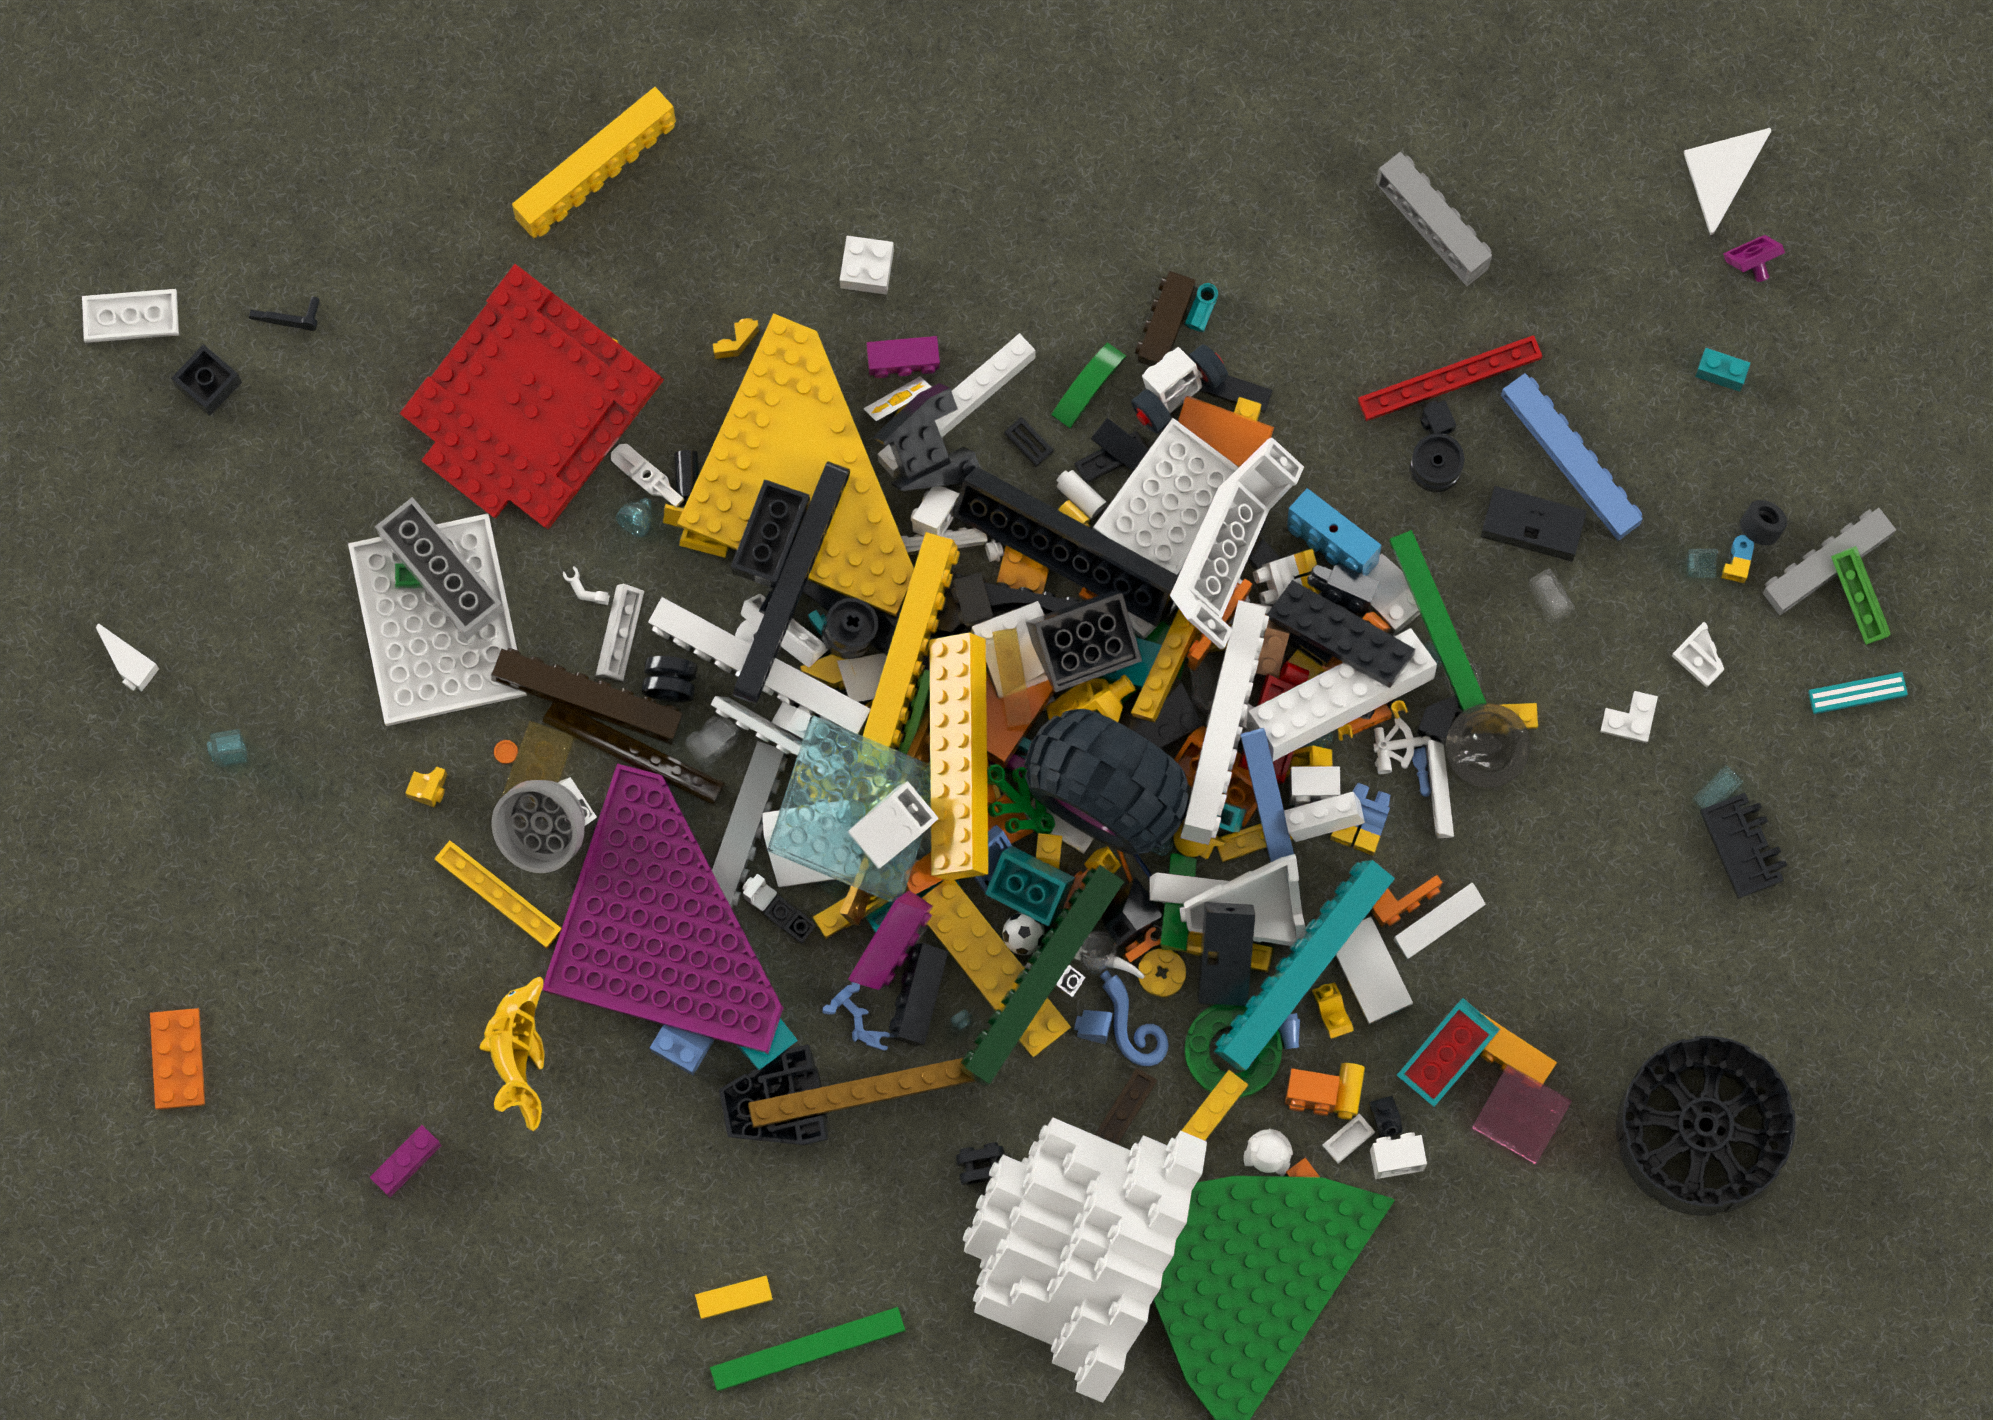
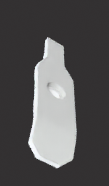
[611,444,685,508]

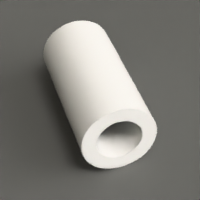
[1057,470,1107,520]

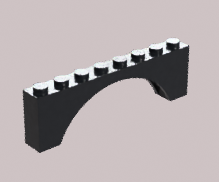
[932,573,1117,673]

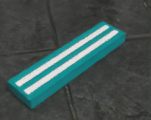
[1808,672,1908,714]

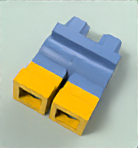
[1330,783,1390,856]

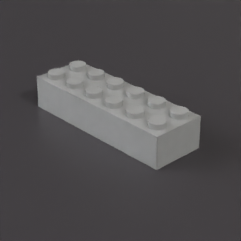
[1376,152,1492,286]
[375,497,505,640]

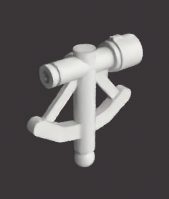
[1373,717,1431,774]

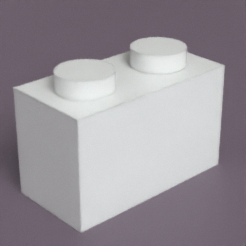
[911,486,959,536]

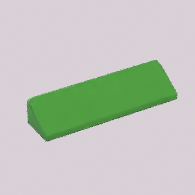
[1831,546,1890,645]

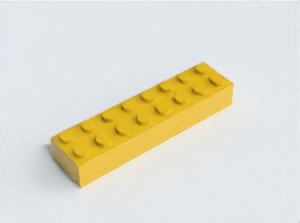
[512,87,676,239]

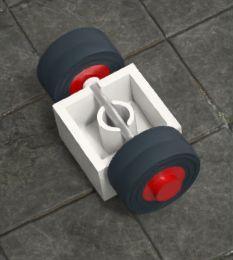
[1131,344,1229,434]

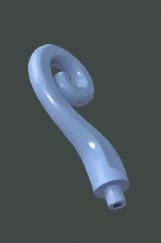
[1100,970,1168,1066]

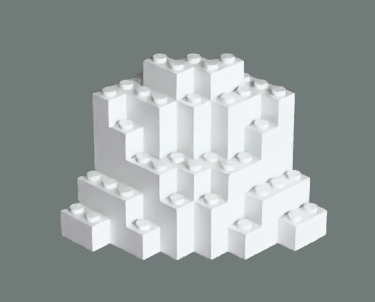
[963,1118,1207,1403]

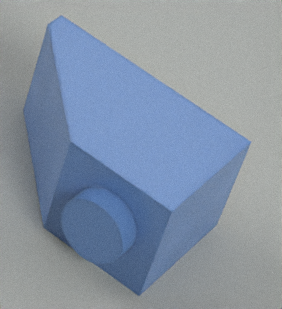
[1074,1010,1113,1044]

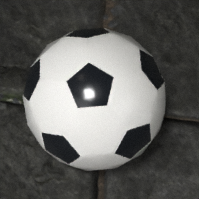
[1003,913,1045,955]

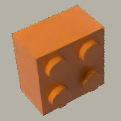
[1285,1069,1340,1116]

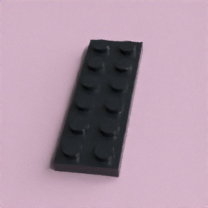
[1267,580,1416,688]

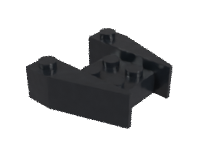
[873,383,980,491]

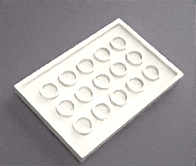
[1092,418,1239,575]

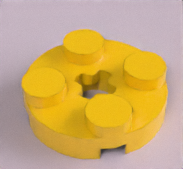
[1138,949,1186,997]

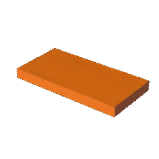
[1178,396,1274,466]

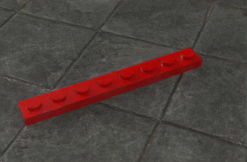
[1358,335,1543,421]

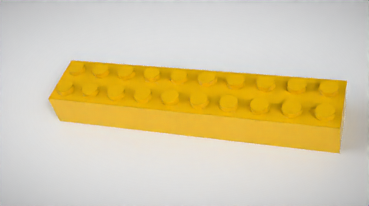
[855,532,960,775]
[929,633,988,881]

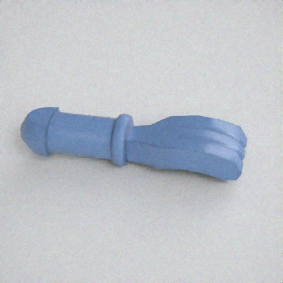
[1412,746,1431,797]

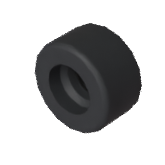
[1740,500,1787,545]

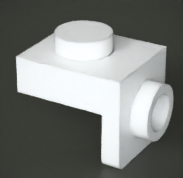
[742,874,777,912]

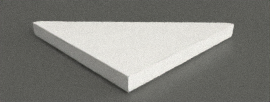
[1684,128,1771,235]

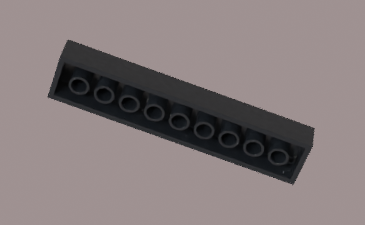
[952,467,1179,627]

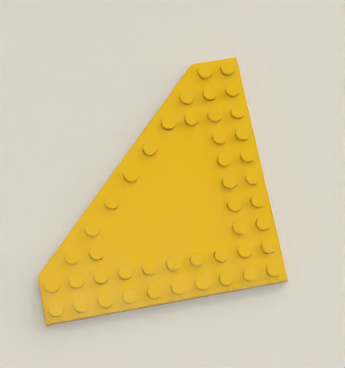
[677,313,914,617]

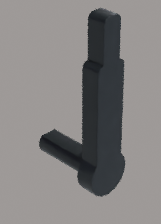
[249,297,320,331]

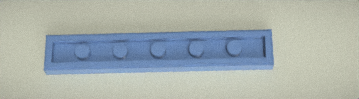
[1240,728,1294,862]

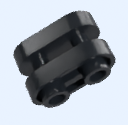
[956,1142,1005,1185]

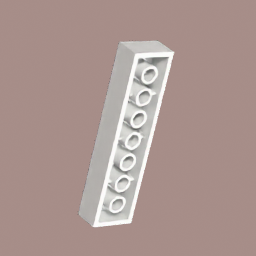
[1246,628,1437,762]

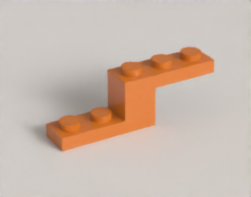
[1370,875,1443,927]

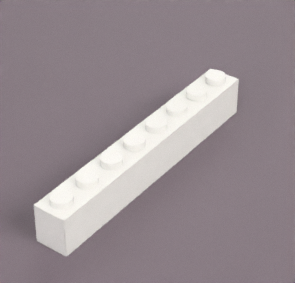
[878,333,1035,478]

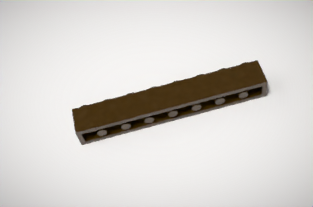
[491,648,683,745]

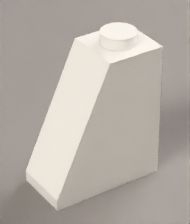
[772,702,825,745]

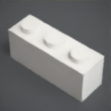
[1284,792,1365,842]

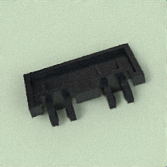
[1700,793,1787,899]

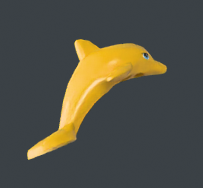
[480,977,545,1131]

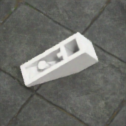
[96,624,159,692]

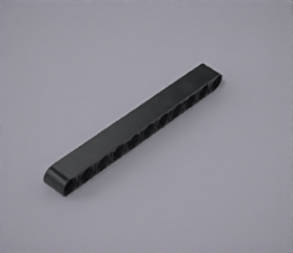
[733,461,851,704]

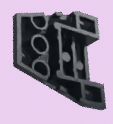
[719,1044,828,1145]

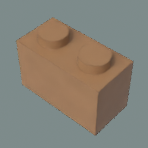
[1256,621,1290,678]

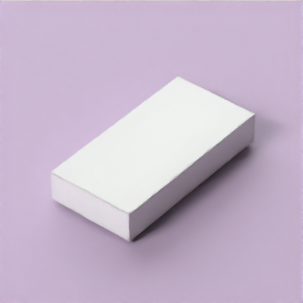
[1322,1114,1375,1164]

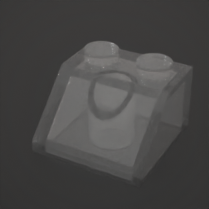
[685,715,741,770]

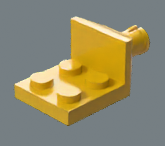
[1046,674,1135,722]

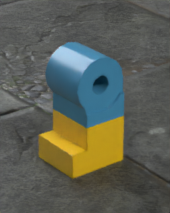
[1721,535,1754,583]

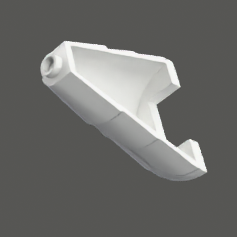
[1180,854,1306,946]

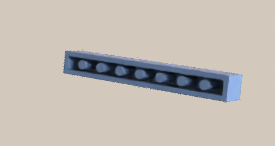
[1501,373,1642,541]

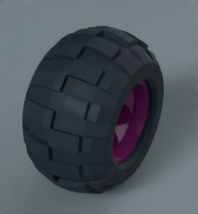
[1024,709,1189,855]

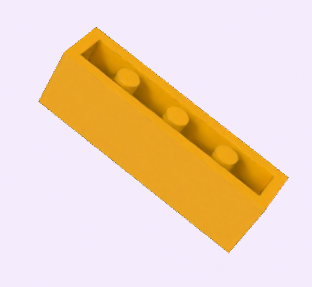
[1480,1012,1557,1090]

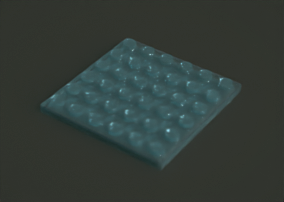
[767,716,931,903]

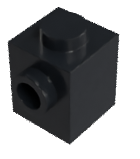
[1420,400,1457,435]

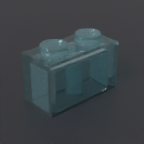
[207,729,248,767]

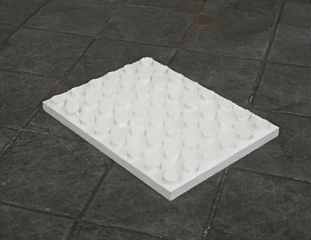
[348,514,527,726]

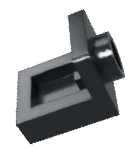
[1369,1096,1402,1138]

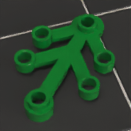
[987,764,1055,834]

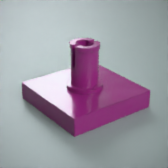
[1723,235,1785,282]

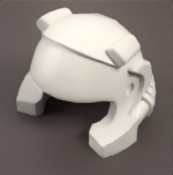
[1244,1128,1293,1177]

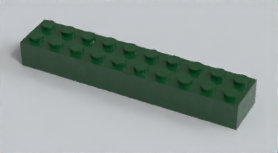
[960,865,1124,1087]

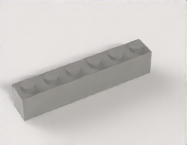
[1763,508,1896,615]

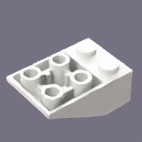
[847,781,939,869]

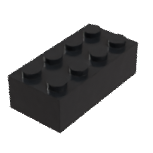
[731,479,810,589]

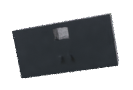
[1481,486,1587,562]
[1197,902,1255,1006]

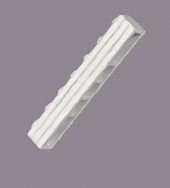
[901,527,987,555]

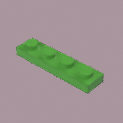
[898,669,930,763]

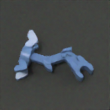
[822,982,890,1051]

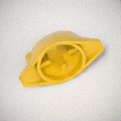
[1173,819,1227,859]

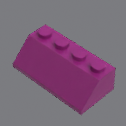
[848,890,933,990]

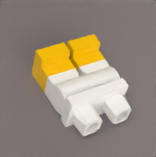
[1253,549,1321,605]

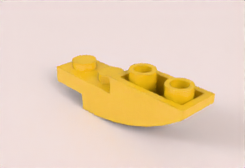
[813,865,905,939]

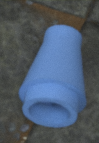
[1279,1013,1300,1049]

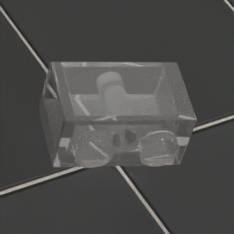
[1527,568,1575,626]

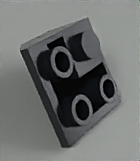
[1101,878,1164,946]

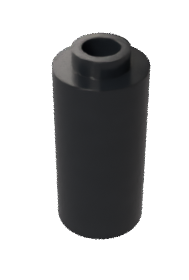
[674,450,699,505]

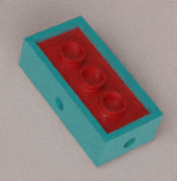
[1397,998,1500,1107]

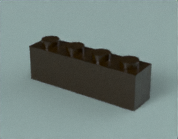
[1135,271,1196,366]

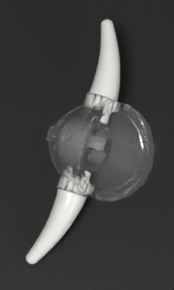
[1074,931,1144,979]

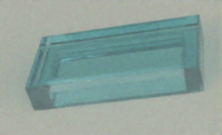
[1692,765,1743,809]

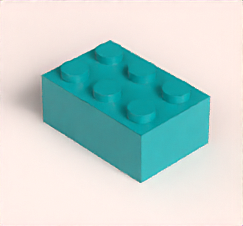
[985,846,1075,926]

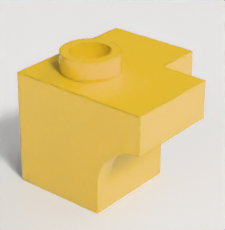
[405,767,448,807]

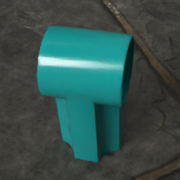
[1185,283,1218,332]

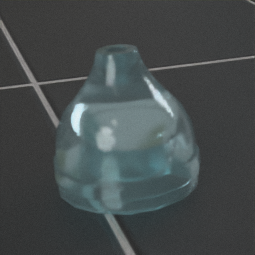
[616,498,653,537]

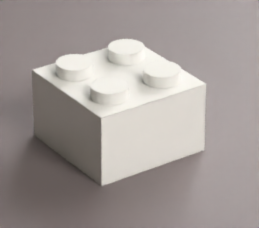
[840,236,894,295]
[1289,767,1340,807]
[1370,1132,1427,1179]

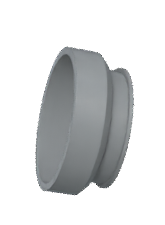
[492,780,585,873]

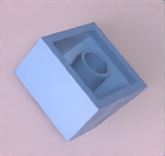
[650,1025,715,1075]

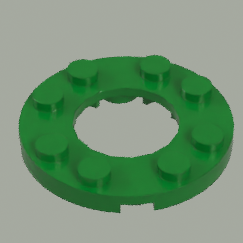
[1184,1004,1282,1098]

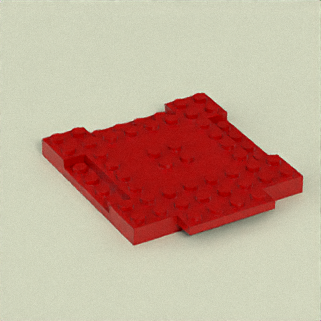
[399,264,665,529]

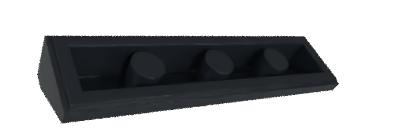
[1091,418,1149,471]

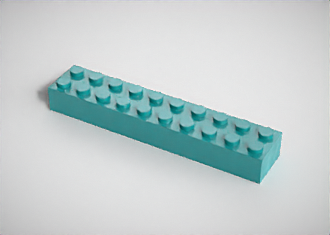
[1214,860,1395,1070]

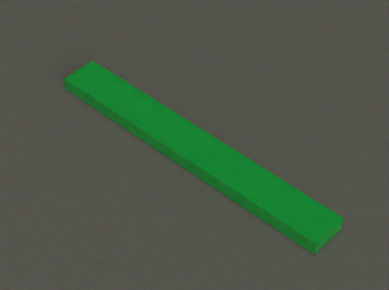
[1389,530,1487,715]
[710,1307,905,1392]

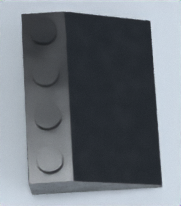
[1026,591,1142,692]

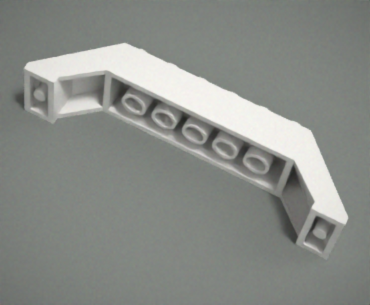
[1170,438,1304,649]

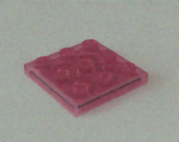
[1472,1064,1572,1165]

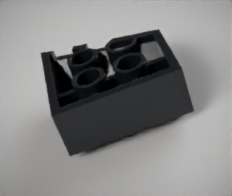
[1118,676,1203,748]

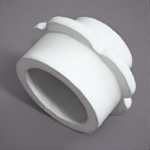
[985,539,1004,562]

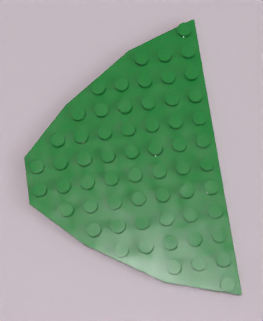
[1153,1176,1395,1420]

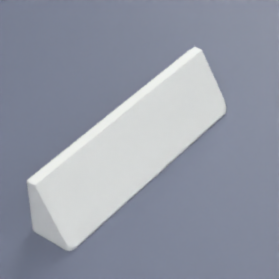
[596,584,644,681]
[741,594,828,667]
[1426,740,1454,839]
[1150,873,1229,904]
[1394,883,1486,959]

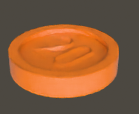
[494,740,518,764]

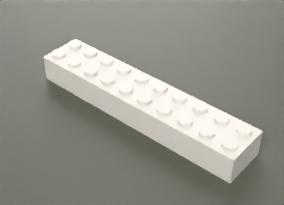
[648,597,871,740]
[1180,600,1269,845]

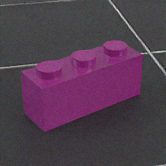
[867,336,940,378]
[369,1125,442,1198]

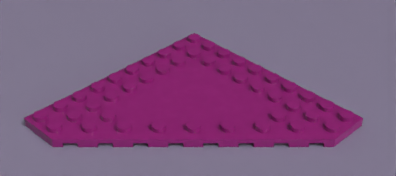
[542,764,783,1054]

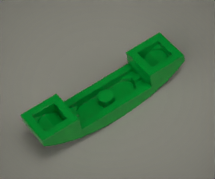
[1051,342,1126,428]

